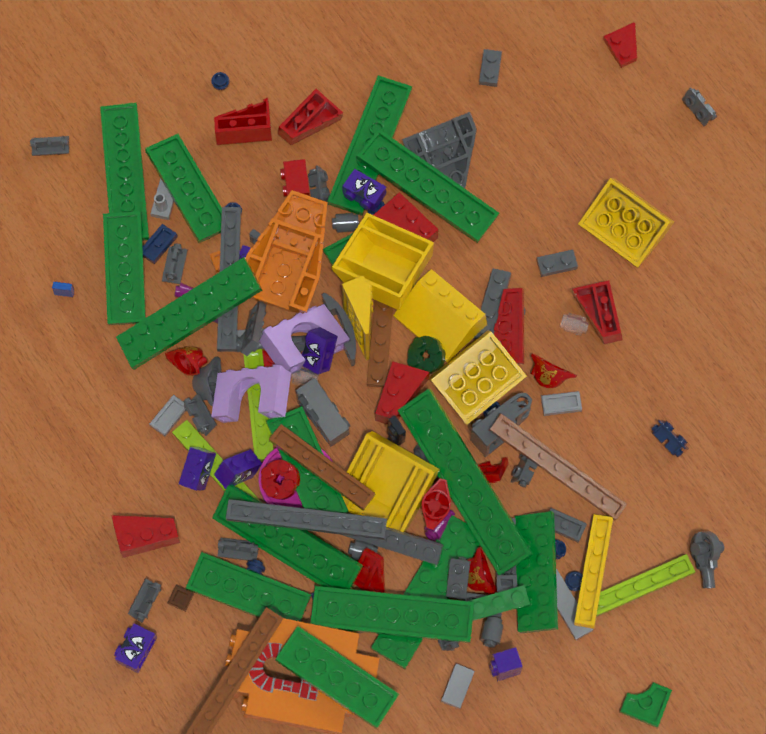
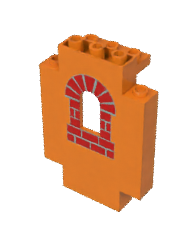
[225,618,379,734]

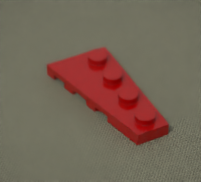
[494,288,524,365]

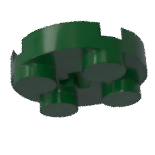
[407,336,446,375]

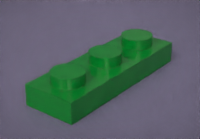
[469,585,530,621]

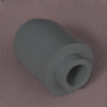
[332,213,359,233]
[348,540,378,561]
[480,616,504,648]

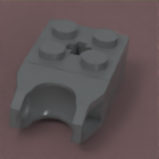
[470,393,532,458]

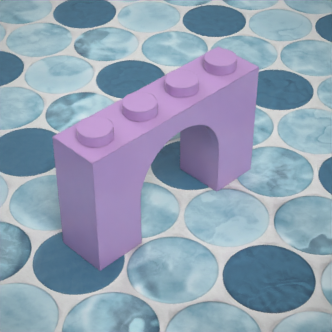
[259,304,350,374]
[211,365,291,423]

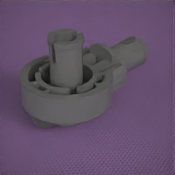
[690,531,724,588]

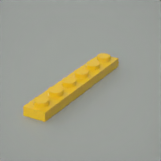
[574,514,613,629]

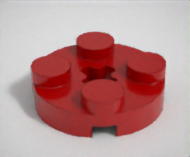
[261,460,300,500]

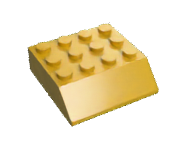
[332,213,434,310]
[342,431,440,532]

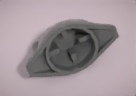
[192,357,222,407]

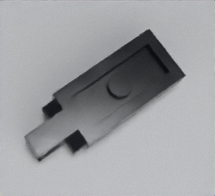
[387,416,406,446]

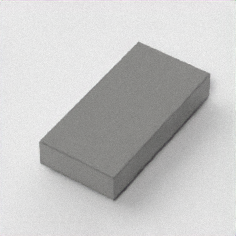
[541,391,582,416]
[149,395,187,437]
[441,664,475,709]

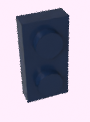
[143,224,178,264]

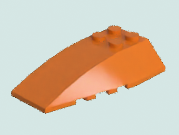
[246,190,328,313]

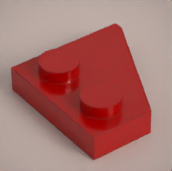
[603,22,637,68]
[478,457,509,483]
[354,547,385,593]

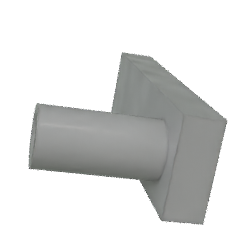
[151,179,174,220]

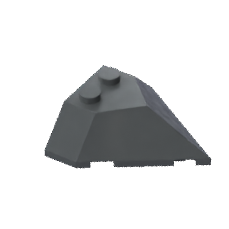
[402,112,477,188]

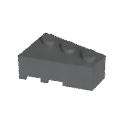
[296,378,350,447]

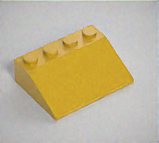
[578,178,674,268]
[393,269,487,362]
[342,275,374,361]
[429,330,527,425]

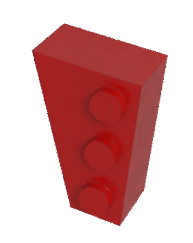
[277,89,343,145]
[373,192,439,242]

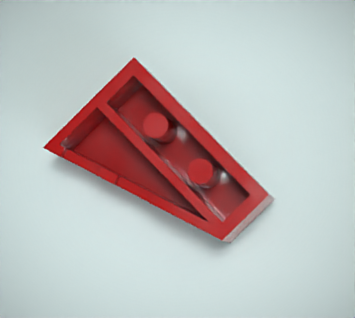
[214,98,272,145]
[572,280,623,344]
[375,361,429,425]
[111,515,180,558]

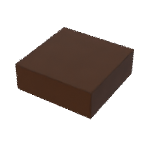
[167,585,194,612]

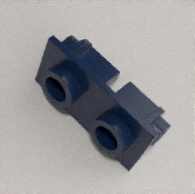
[651,420,689,457]

